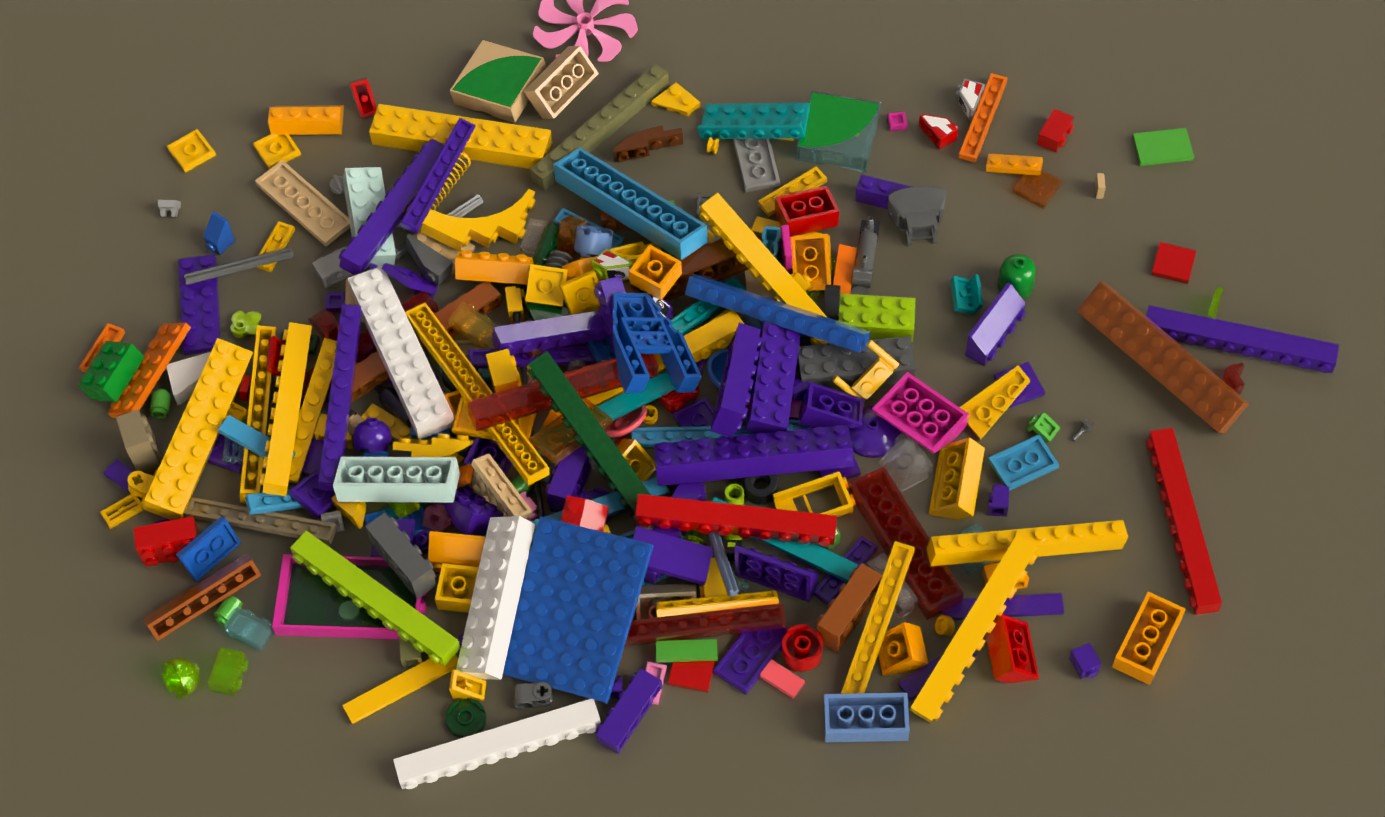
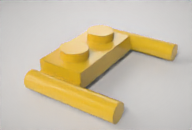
[832,340,899,401]

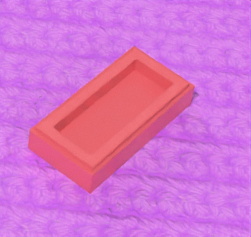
[760,659,805,699]

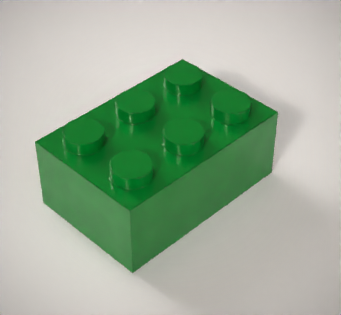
[77,341,145,402]

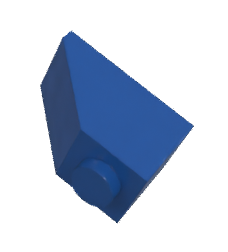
[203,211,235,255]

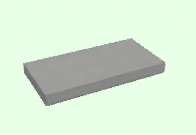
[732,138,781,193]

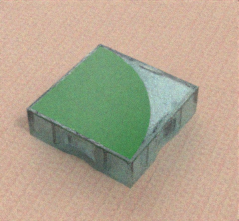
[796,91,881,172]

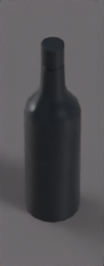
[374,384,411,428]

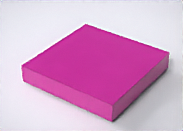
[781,225,792,275]

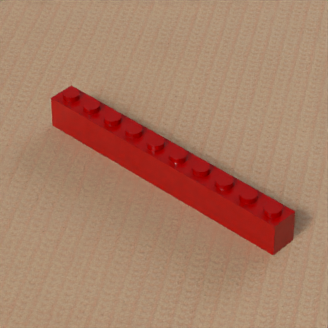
[1146,428,1222,615]
[635,494,837,547]

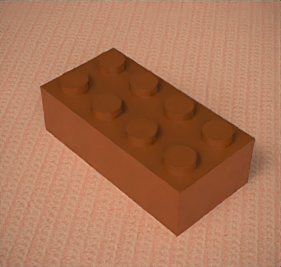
[816,563,882,653]

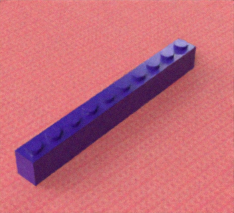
[339,138,444,275]
[319,304,362,491]
[1146,305,1339,373]

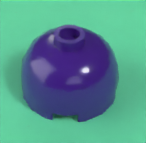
[353,417,392,453]

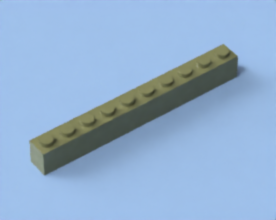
[530,63,669,192]

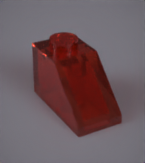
[308,309,339,341]

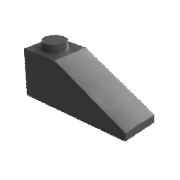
[406,233,453,286]

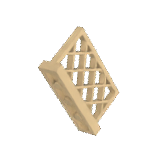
[469,454,533,519]

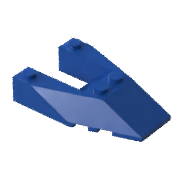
[612,293,702,393]

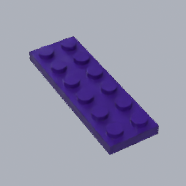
[178,254,221,356]

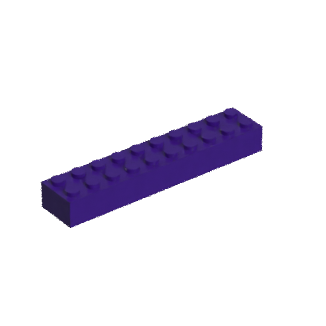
[654,425,854,486]

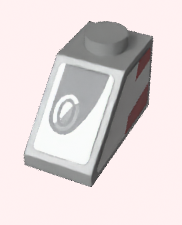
[956,78,985,121]

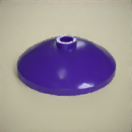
[849,406,901,458]

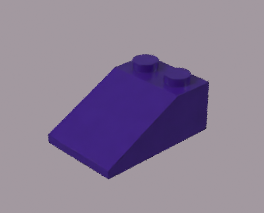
[799,382,864,428]

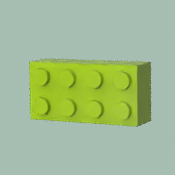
[839,294,916,342]

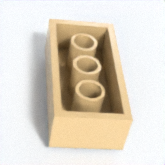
[523,46,599,119]

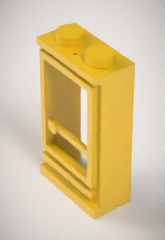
[773,471,856,517]

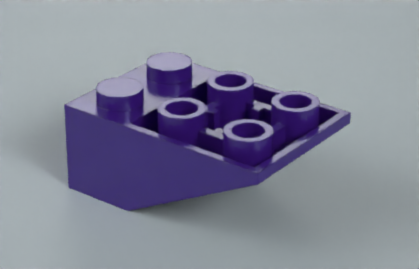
[443,487,504,536]

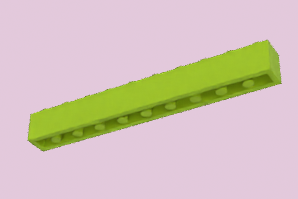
[290,531,460,666]

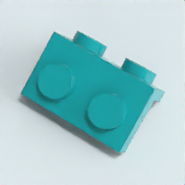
[950,274,983,315]

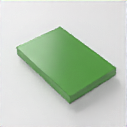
[1132,128,1194,166]

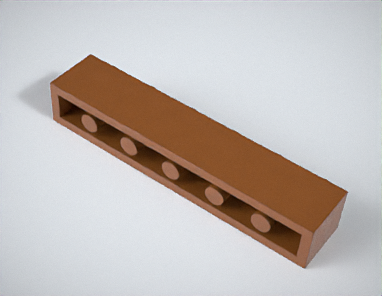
[142,554,262,641]

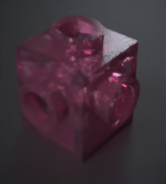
[422,502,452,532]

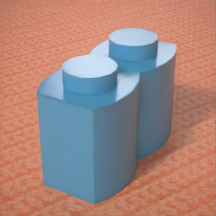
[762,226,781,260]

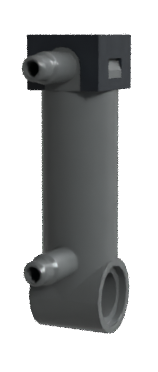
[852,216,880,288]

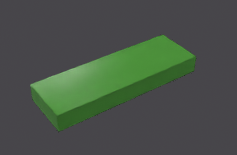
[656,639,718,663]

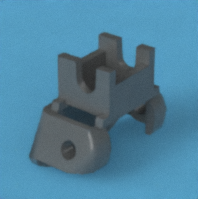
[887,186,947,246]

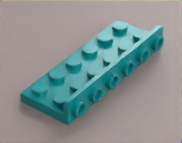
[697,103,810,140]

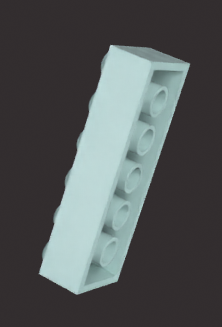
[343,167,396,269]
[333,457,460,502]

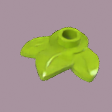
[230,310,261,338]

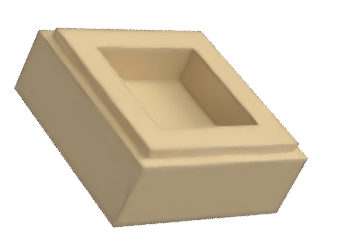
[1095,173,1106,199]

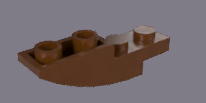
[613,125,683,162]

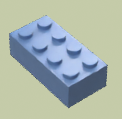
[824,693,910,742]

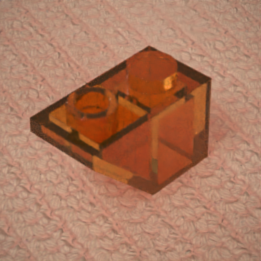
[556,215,587,259]

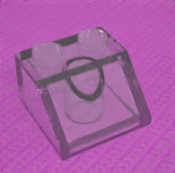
[878,437,933,493]

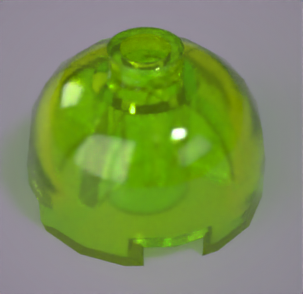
[161,657,200,699]

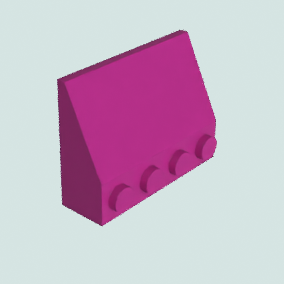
[872,372,969,454]

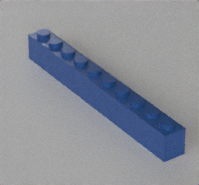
[685,275,870,352]

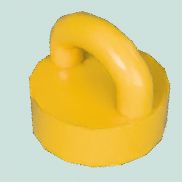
[935,615,955,636]

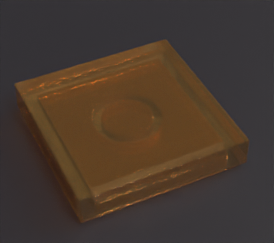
[1013,169,1063,209]

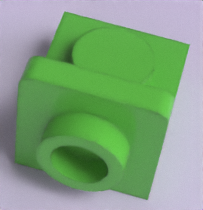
[1025,412,1061,443]

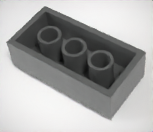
[365,513,437,599]

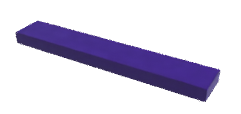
[941,593,1064,620]

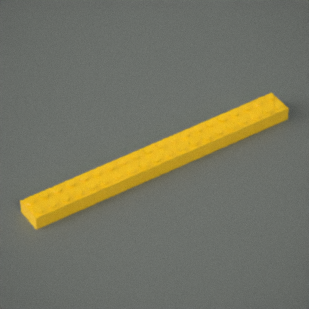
[405,303,549,486]

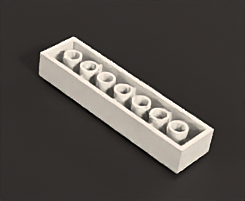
[456,516,535,680]

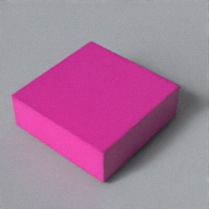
[887,112,908,131]

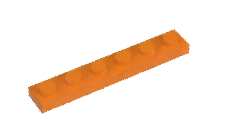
[958,73,1008,163]

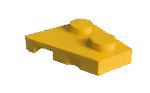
[651,82,700,116]

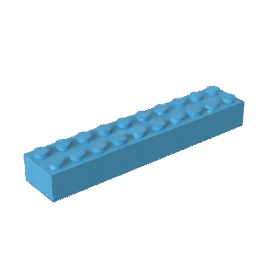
[553,147,708,260]

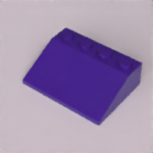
[735,546,819,603]

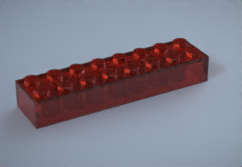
[849,467,964,620]

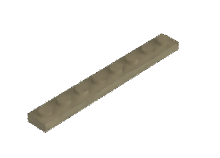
[184,497,338,545]

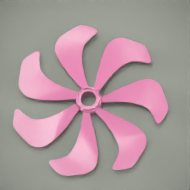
[533,0,638,62]

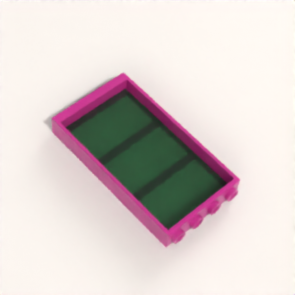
[272,554,428,639]

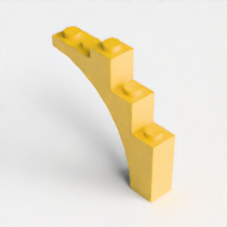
[421,189,536,252]

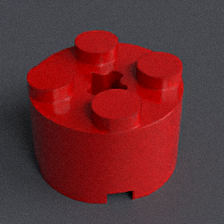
[782,624,823,672]

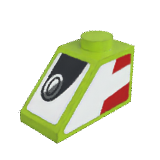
[591,249,634,280]

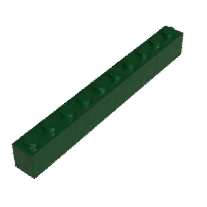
[526,351,651,525]

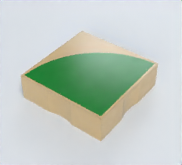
[450,40,546,123]

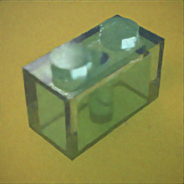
[224,607,275,652]

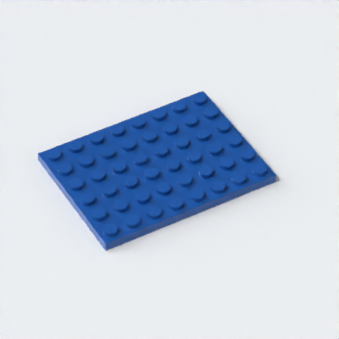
[502,516,654,704]

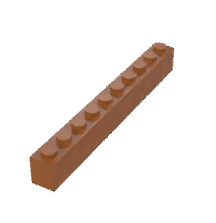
[351,281,502,403]

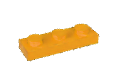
[986,154,1043,175]

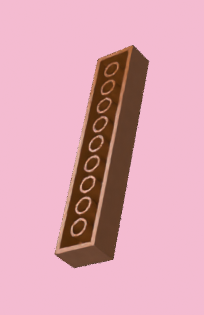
[1077,281,1250,433]

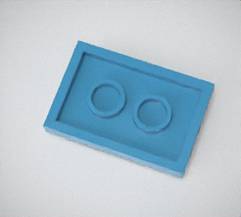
[988,434,1059,491]

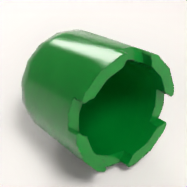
[997,254,1036,299]

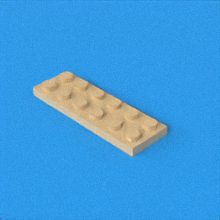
[255,160,350,246]

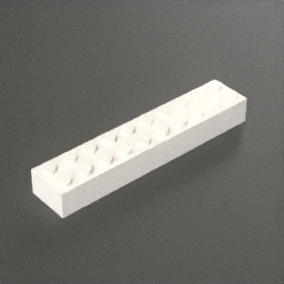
[347,266,454,439]

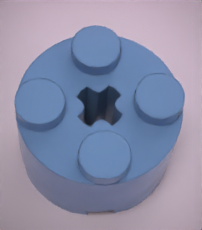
[574,225,613,257]

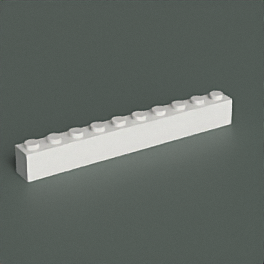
[393,699,601,789]

